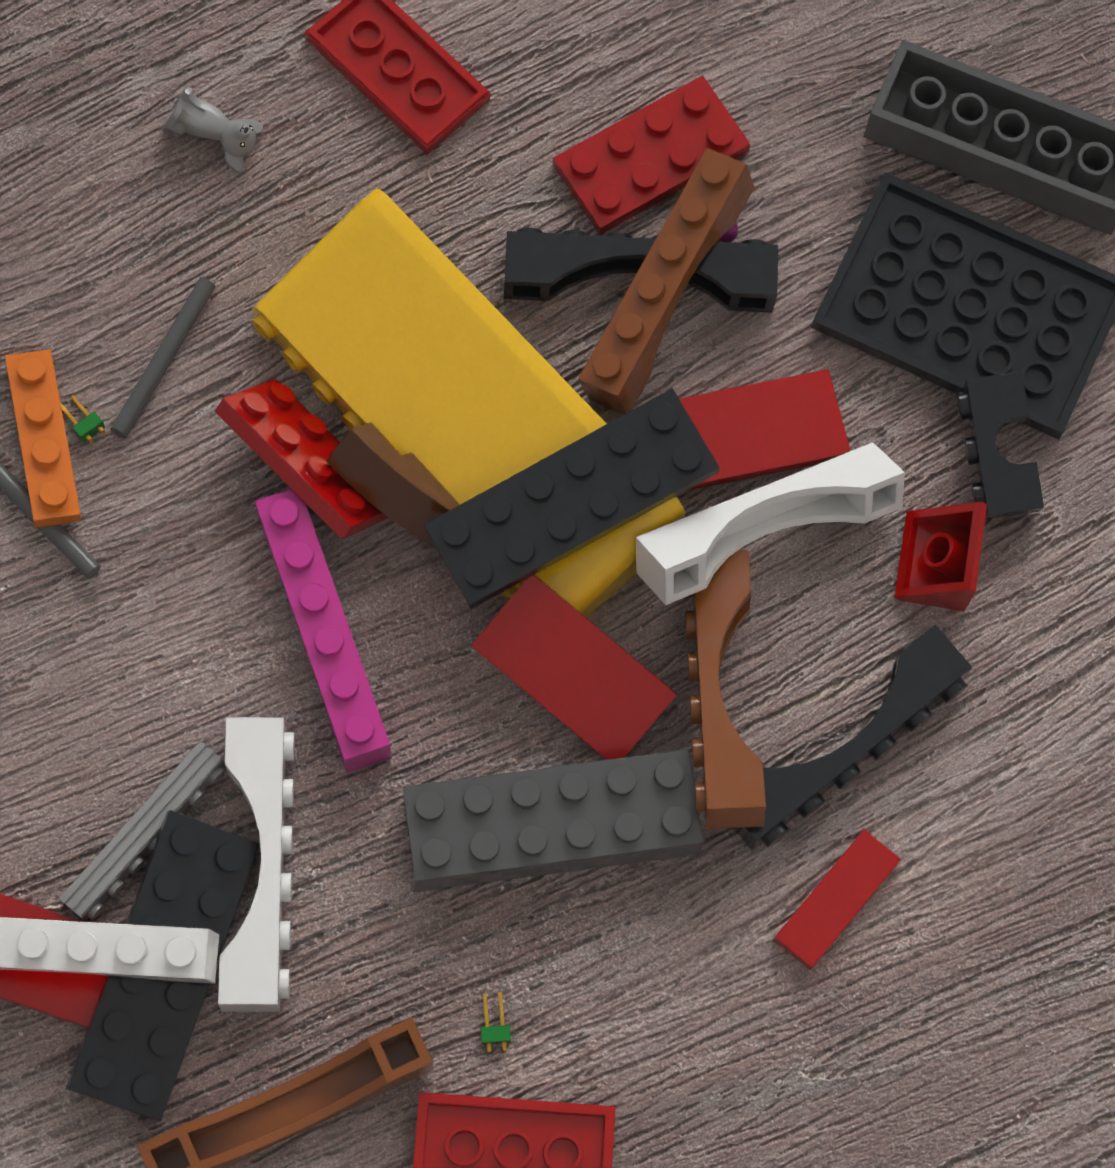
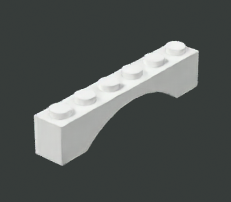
[636,443,905,605]
[218,717,295,1012]
[0,917,219,984]

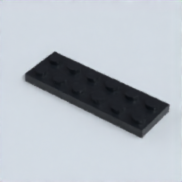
[424,388,720,609]
[65,810,260,1122]

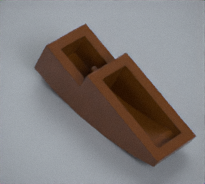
[326,422,460,548]

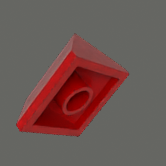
[894,501,987,612]

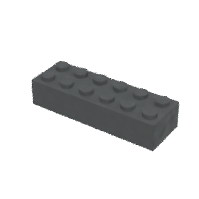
[863,39,1115,235]
[403,749,704,892]

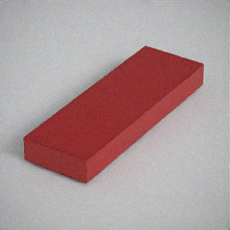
[773,829,901,971]

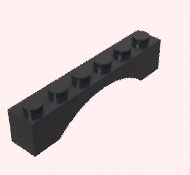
[504,228,778,313]
[733,625,972,850]

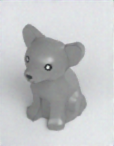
[161,86,263,173]

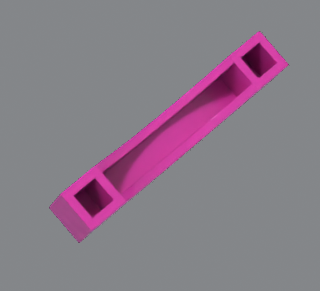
[255,489,391,773]

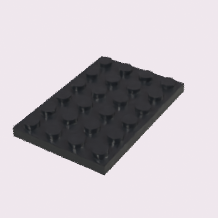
[811,172,1115,440]

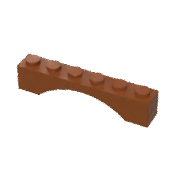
[578,148,755,415]
[685,550,766,829]
[137,1017,433,1168]

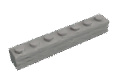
[59,741,225,922]

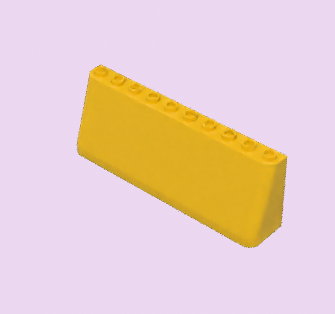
[251,188,685,617]

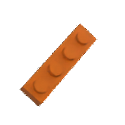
[5,349,81,528]

